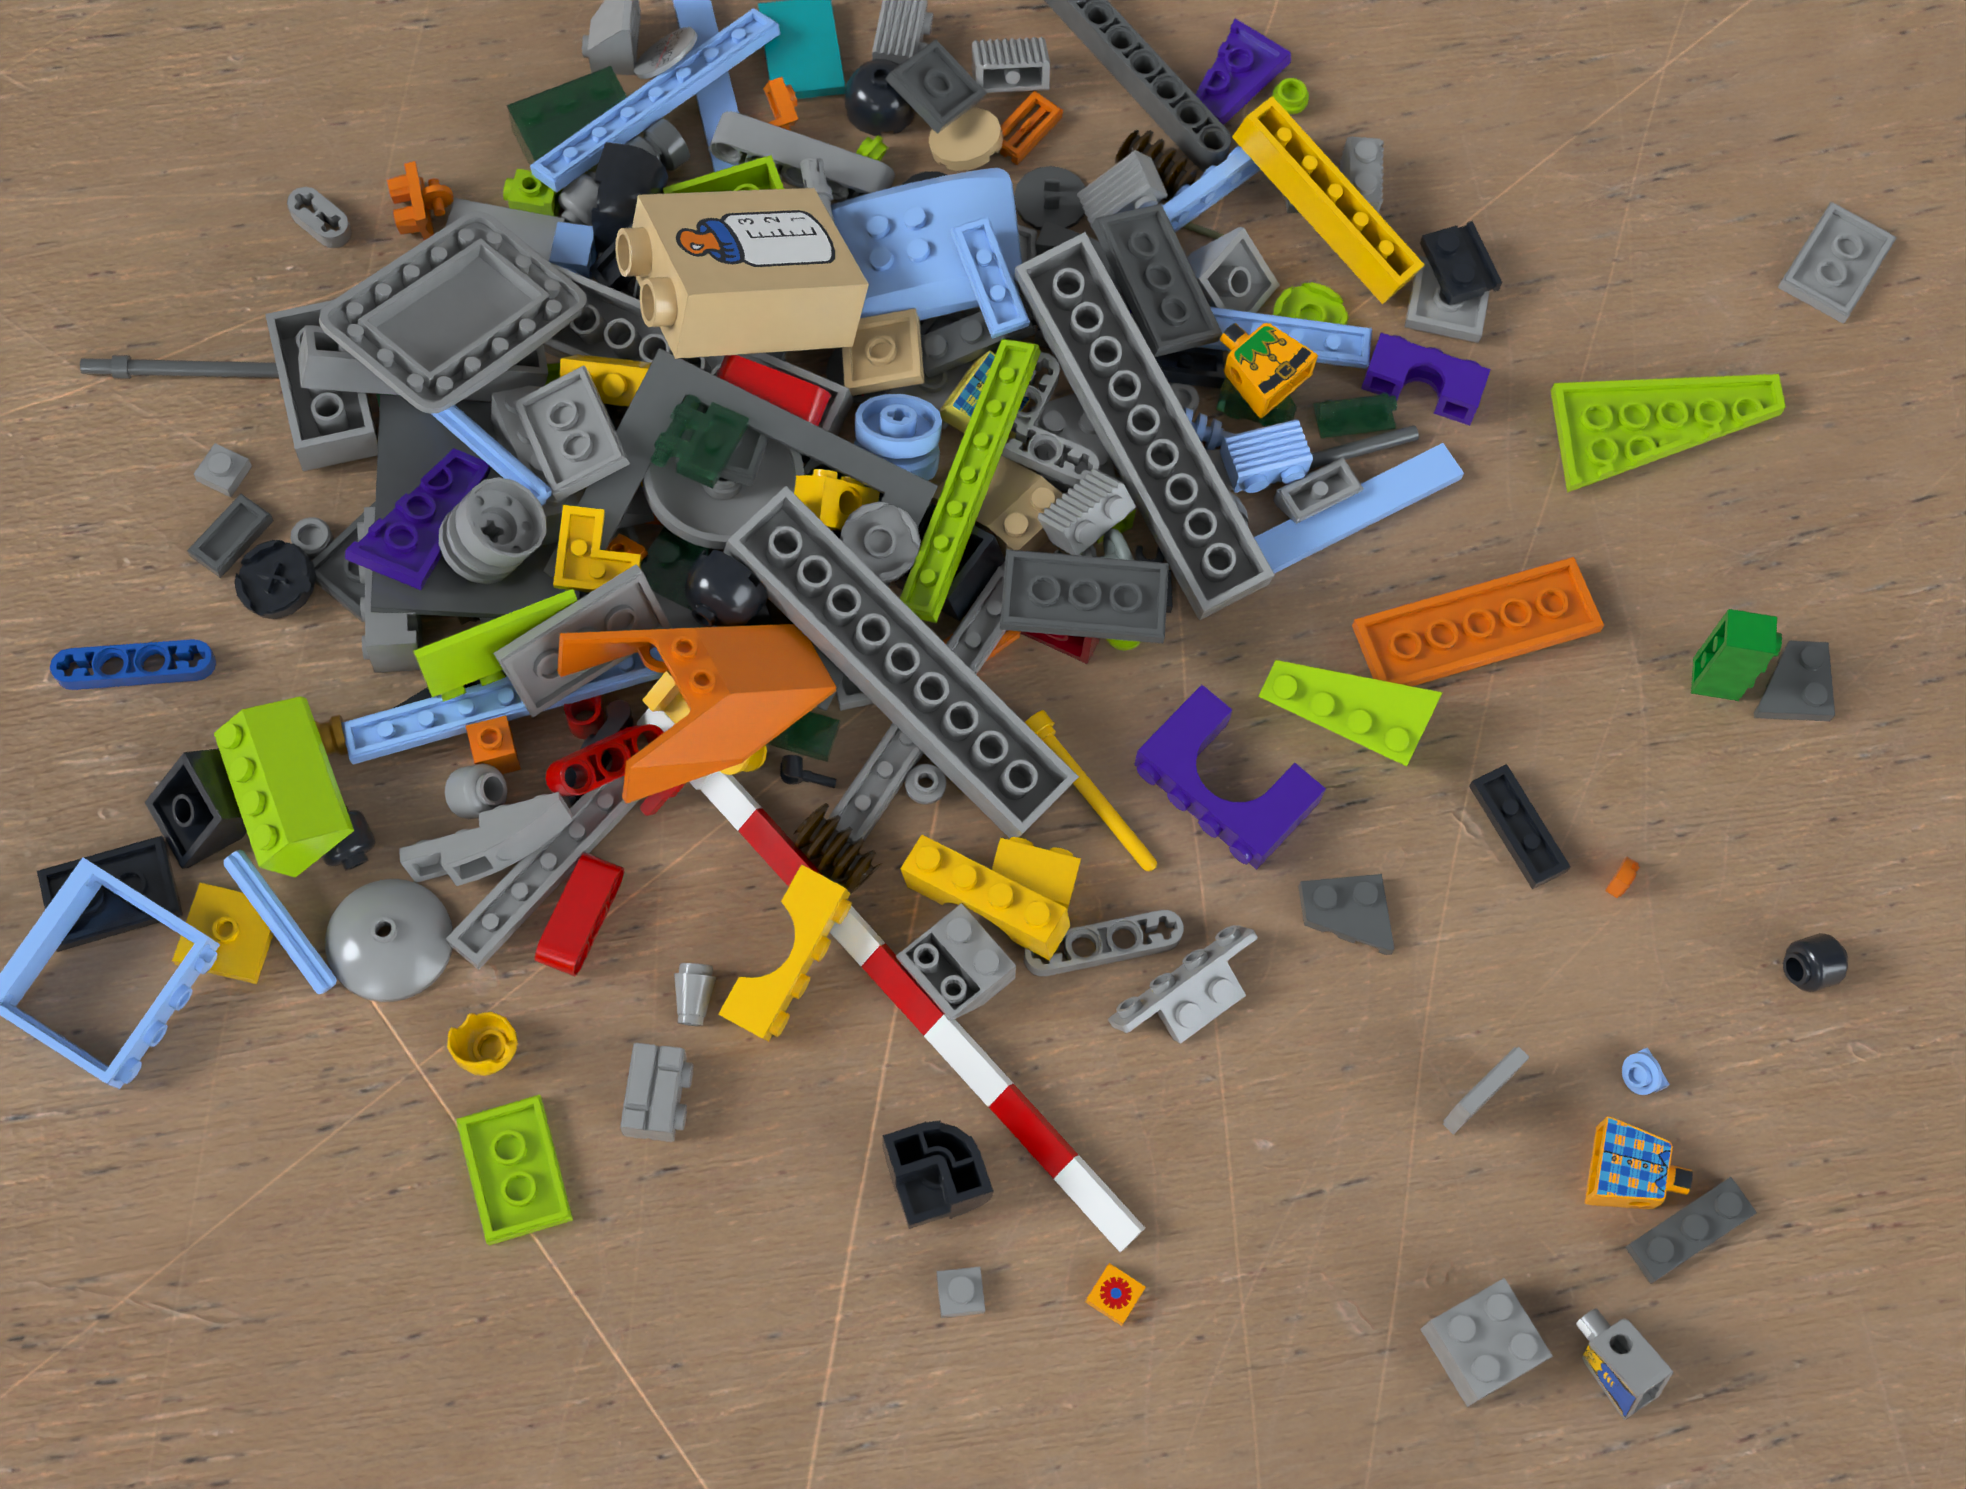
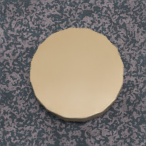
[928,108,1004,171]

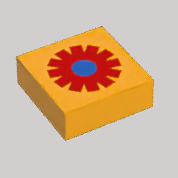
[1085,1263,1146,1326]

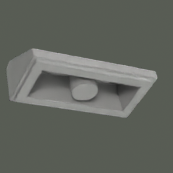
[1273,457,1364,524]

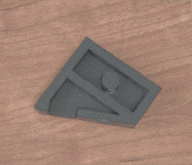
[1754,641,1835,721]
[1298,874,1395,955]

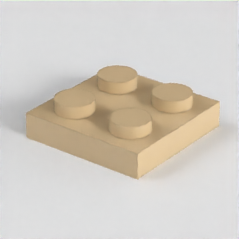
[842,308,924,396]

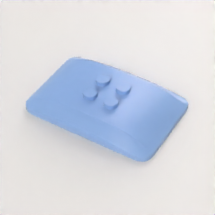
[831,168,1022,321]

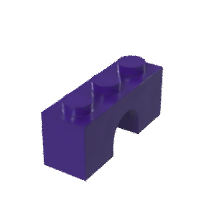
[1361,333,1491,426]

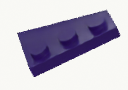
[1195,18,1291,125]

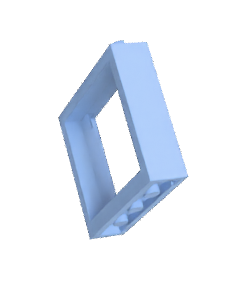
[0,858,220,1089]

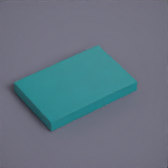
[758,0,845,99]

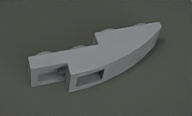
[399,792,573,886]

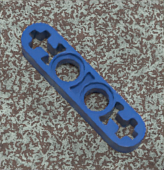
[50,639,216,690]

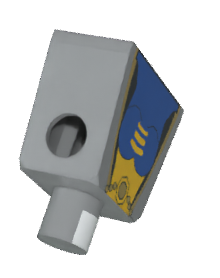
[1576,1308,1673,1420]

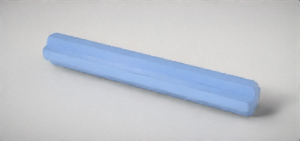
[224,850,336,994]

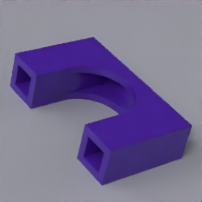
[1134,685,1326,870]

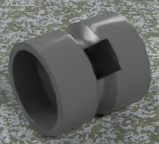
[626,118,690,172]

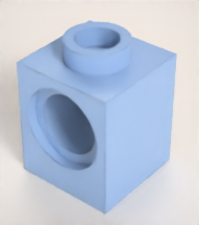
[549,222,598,280]

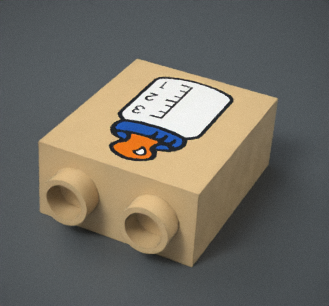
[616,188,869,359]

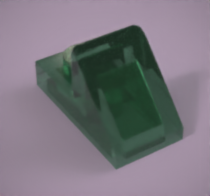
[767,711,840,762]

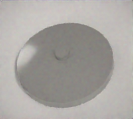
[642,405,804,550]

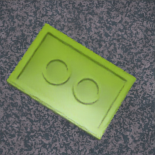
[456,1095,573,1246]

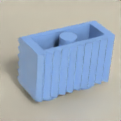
[1220,419,1313,493]

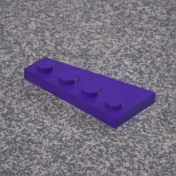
[345,448,491,590]

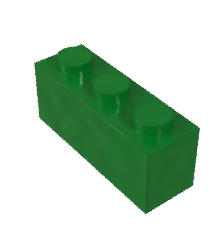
[1691,609,1782,701]

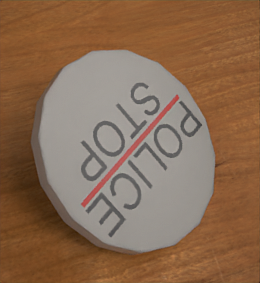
[634,27,698,79]

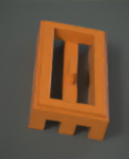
[1000,91,1063,165]

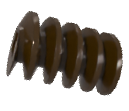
[1115,130,1200,202]
[793,803,882,894]

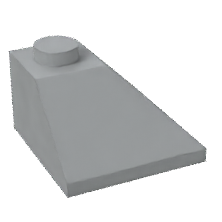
[582,0,641,75]
[1187,227,1280,313]

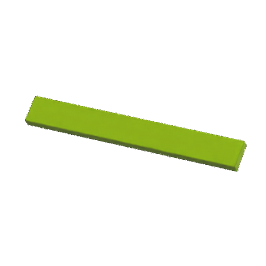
[900,338,1041,623]

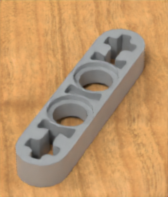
[1024,910,1184,976]

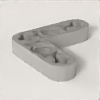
[1001,353,1099,487]

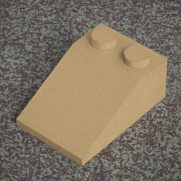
[932,456,1063,557]

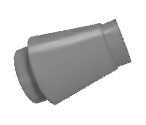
[674,963,716,1026]

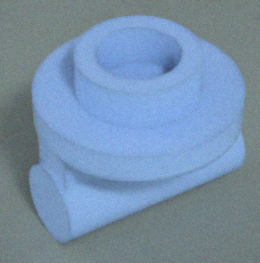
[1622,1048,1670,1095]

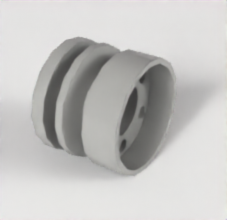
[439,477,546,584]

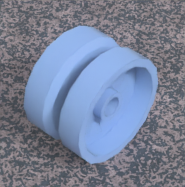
[854,394,942,481]

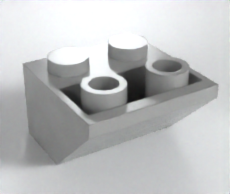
[896,903,1016,1021]

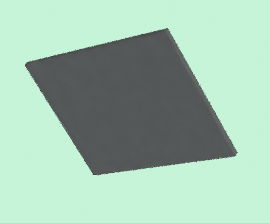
[371,394,580,618]

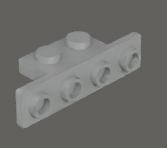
[1108,925,1258,1043]

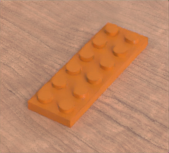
[1352,557,1604,686]

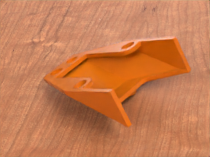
[557,624,837,804]

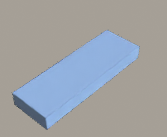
[951,216,1030,339]

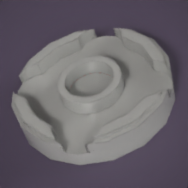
[840,502,921,583]

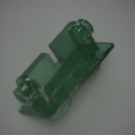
[1313,392,1397,439]

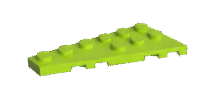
[1551,374,1786,493]

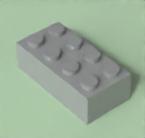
[265,300,378,471]

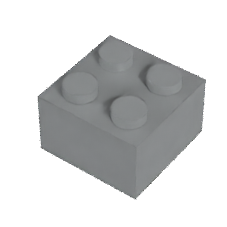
[1420,1278,1553,1407]

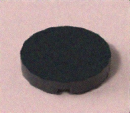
[234,540,316,619]

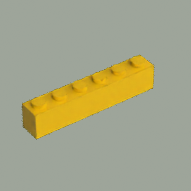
[1232,96,1425,304]

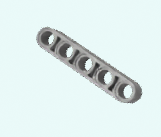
[709,112,895,202]

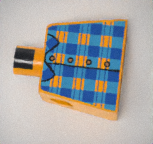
[1584,1116,1693,1209]

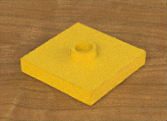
[172,883,274,984]

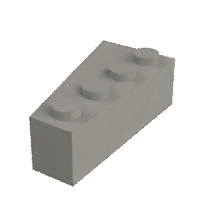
[357,507,423,673]

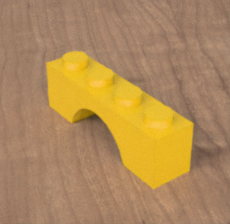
[900,835,1071,961]
[718,864,852,1042]

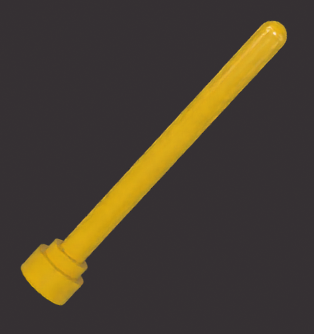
[1024,710,1157,872]

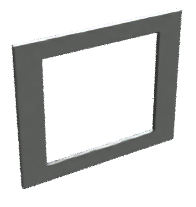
[543,348,938,711]

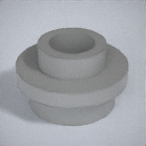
[905,764,946,804]

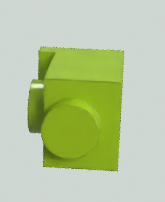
[503,168,564,217]

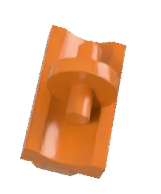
[387,161,453,241]

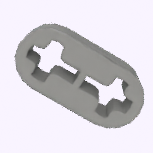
[287,187,352,248]

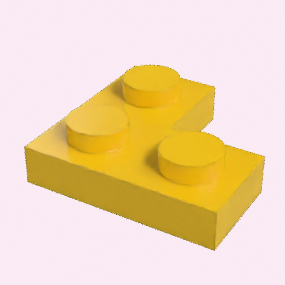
[553,505,641,592]

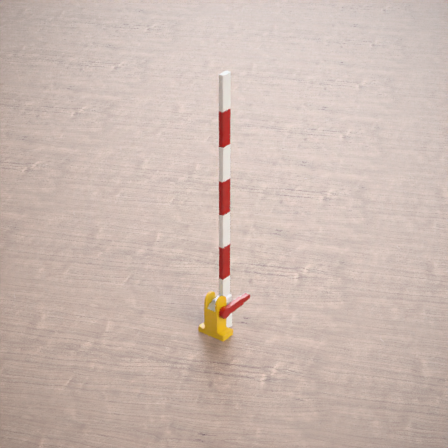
[636,670,1145,1252]

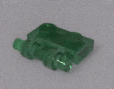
[650,394,749,489]

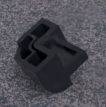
[591,142,669,252]
[882,1120,994,1229]

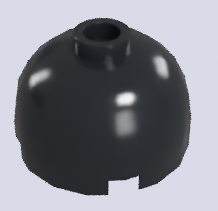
[845,59,917,136]
[684,550,768,627]

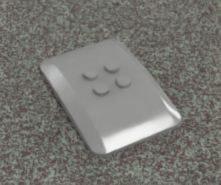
[319,211,587,414]

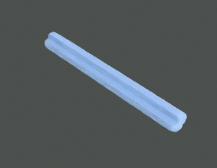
[432,405,552,506]

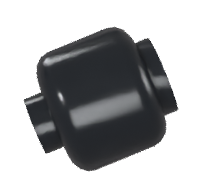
[322,806,376,871]
[1783,933,1848,992]

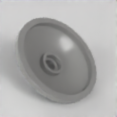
[325,879,453,1002]

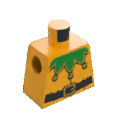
[1220,323,1318,419]

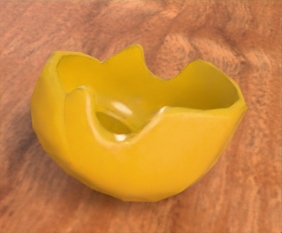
[447,1012,518,1076]

